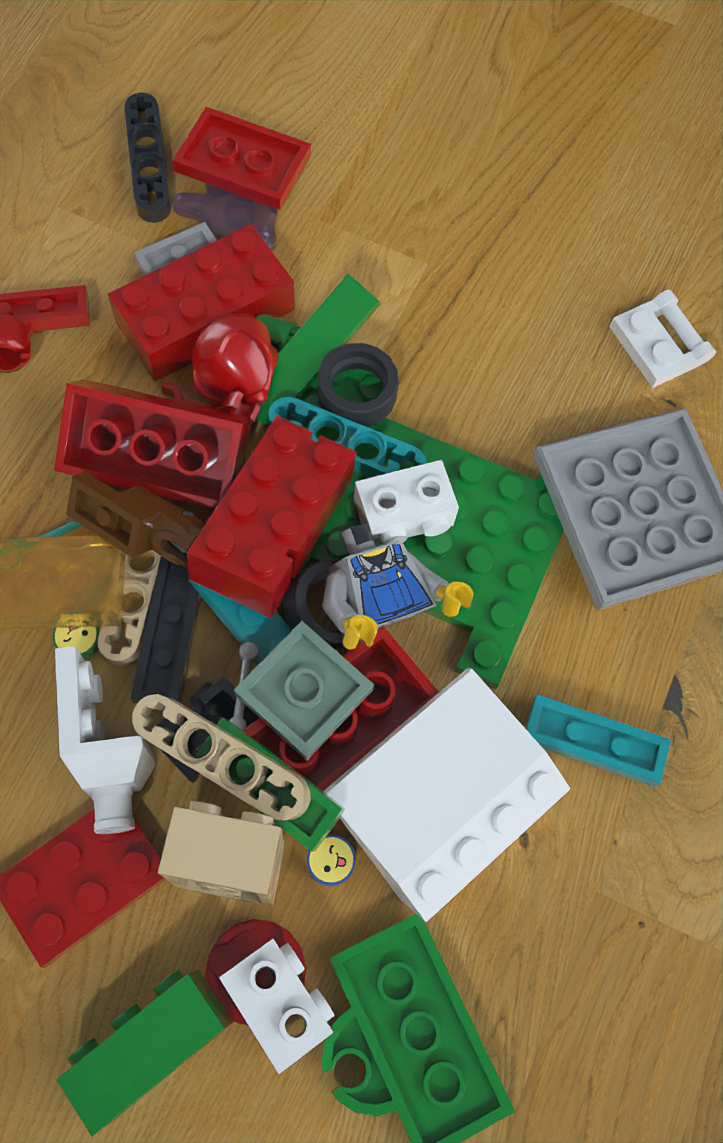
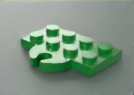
[321,914,515,1143]

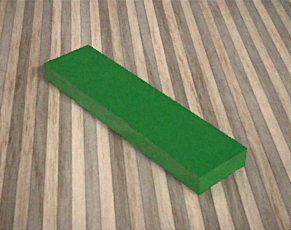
[256,274,381,429]

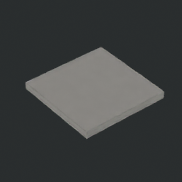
[533,408,723,611]

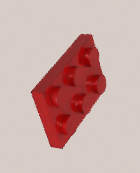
[172,106,311,210]
[0,809,166,968]

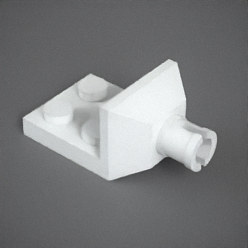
[55,646,156,834]

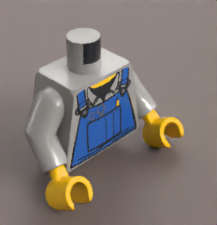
[322,523,473,649]

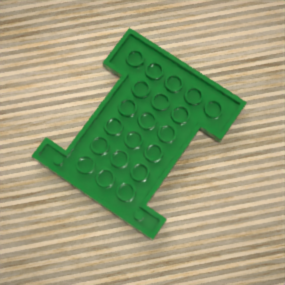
[287,369,564,690]

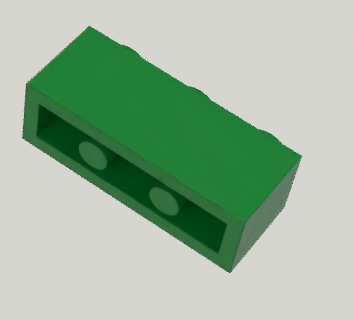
[56,970,234,1137]

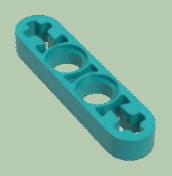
[268,397,427,477]

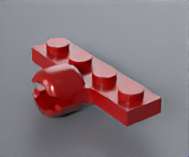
[0,285,90,373]

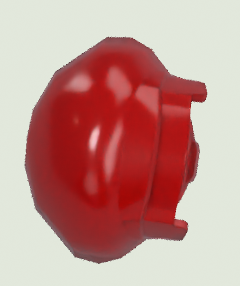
[192,313,279,406]

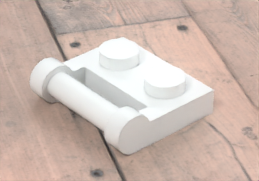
[609,290,716,388]

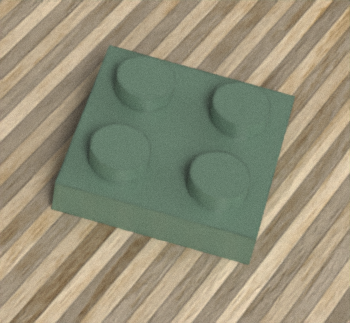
[234,621,374,761]

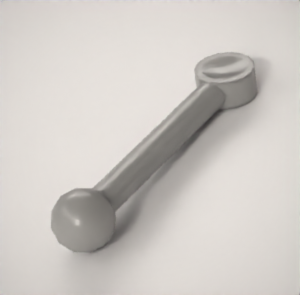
[230,642,258,730]

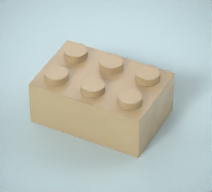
[158,801,285,907]

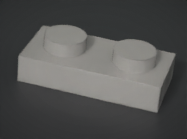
[134,222,216,276]

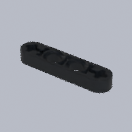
[124,93,171,223]

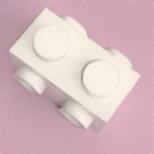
[354,460,459,546]
[219,939,335,1074]

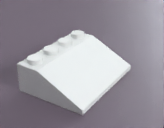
[323,668,570,922]

